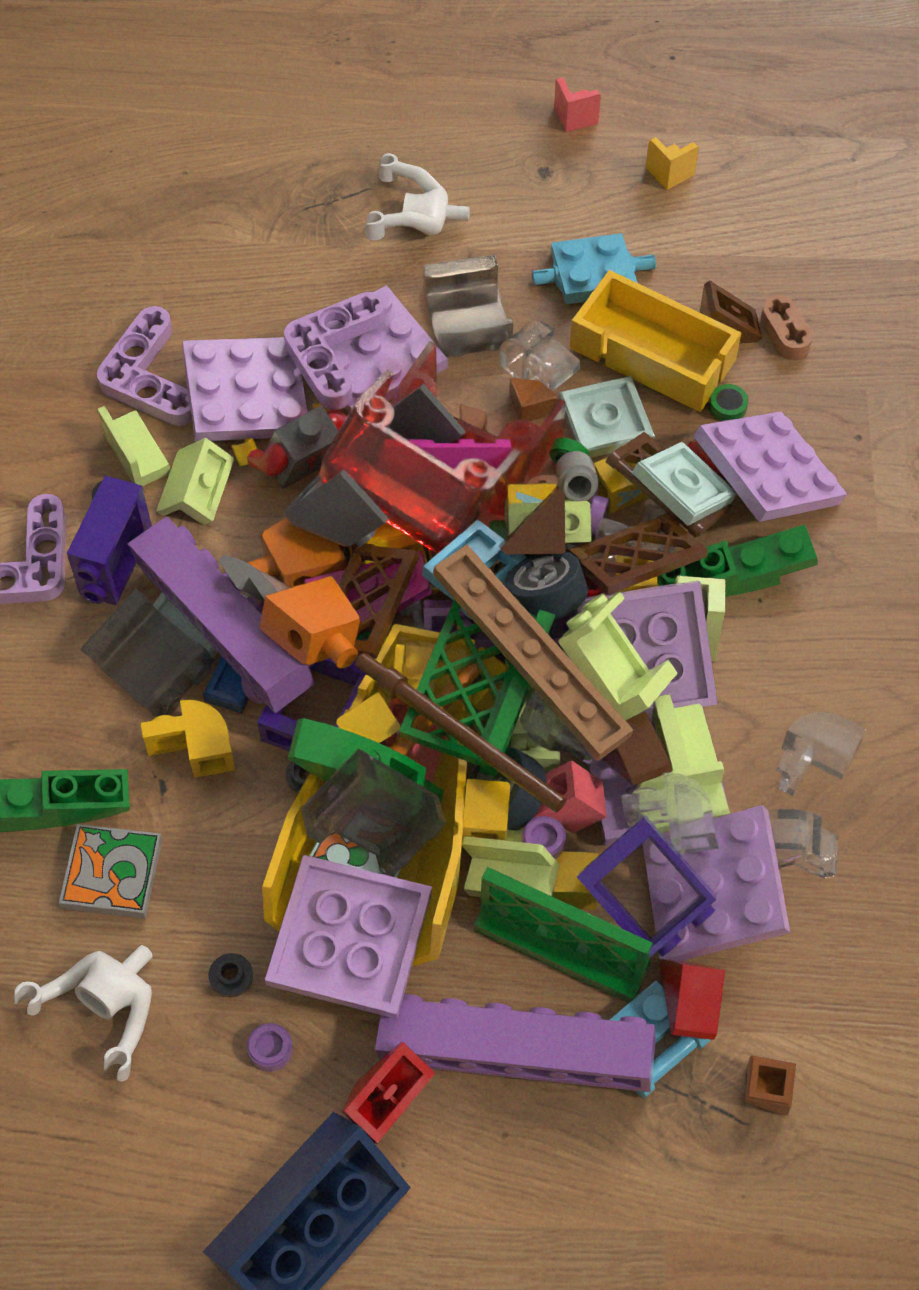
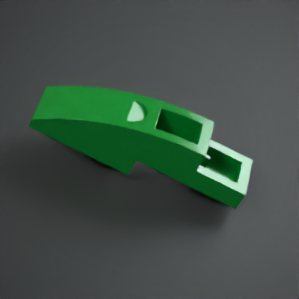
[657,524,818,597]
[288,718,444,832]
[0,769,130,832]

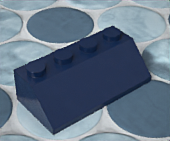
[203,1112,411,1290]

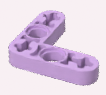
[284,292,386,410]
[97,306,192,426]
[0,494,66,604]

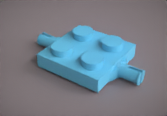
[532,233,656,305]

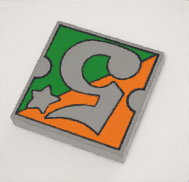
[59,824,163,919]

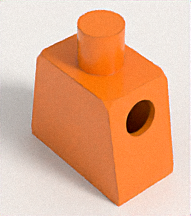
[248,518,347,587]
[259,576,360,668]

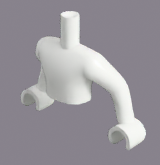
[365,153,470,240]
[14,945,153,1081]

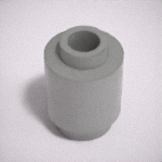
[556,451,598,501]

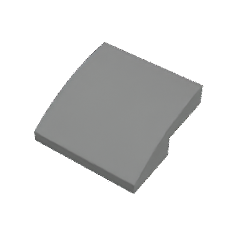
[219,555,292,602]

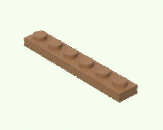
[433,544,633,761]

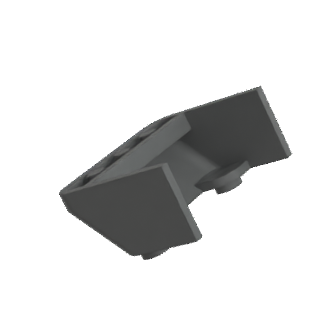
[282,384,466,548]

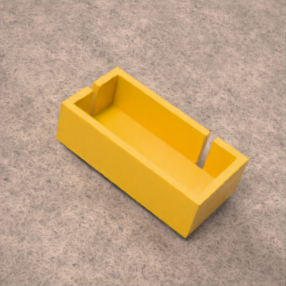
[569,270,741,412]

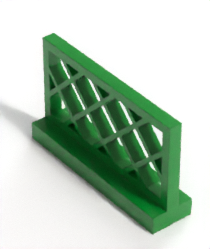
[399,599,556,778]
[474,867,653,1003]

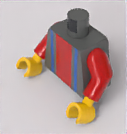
[232,403,353,489]

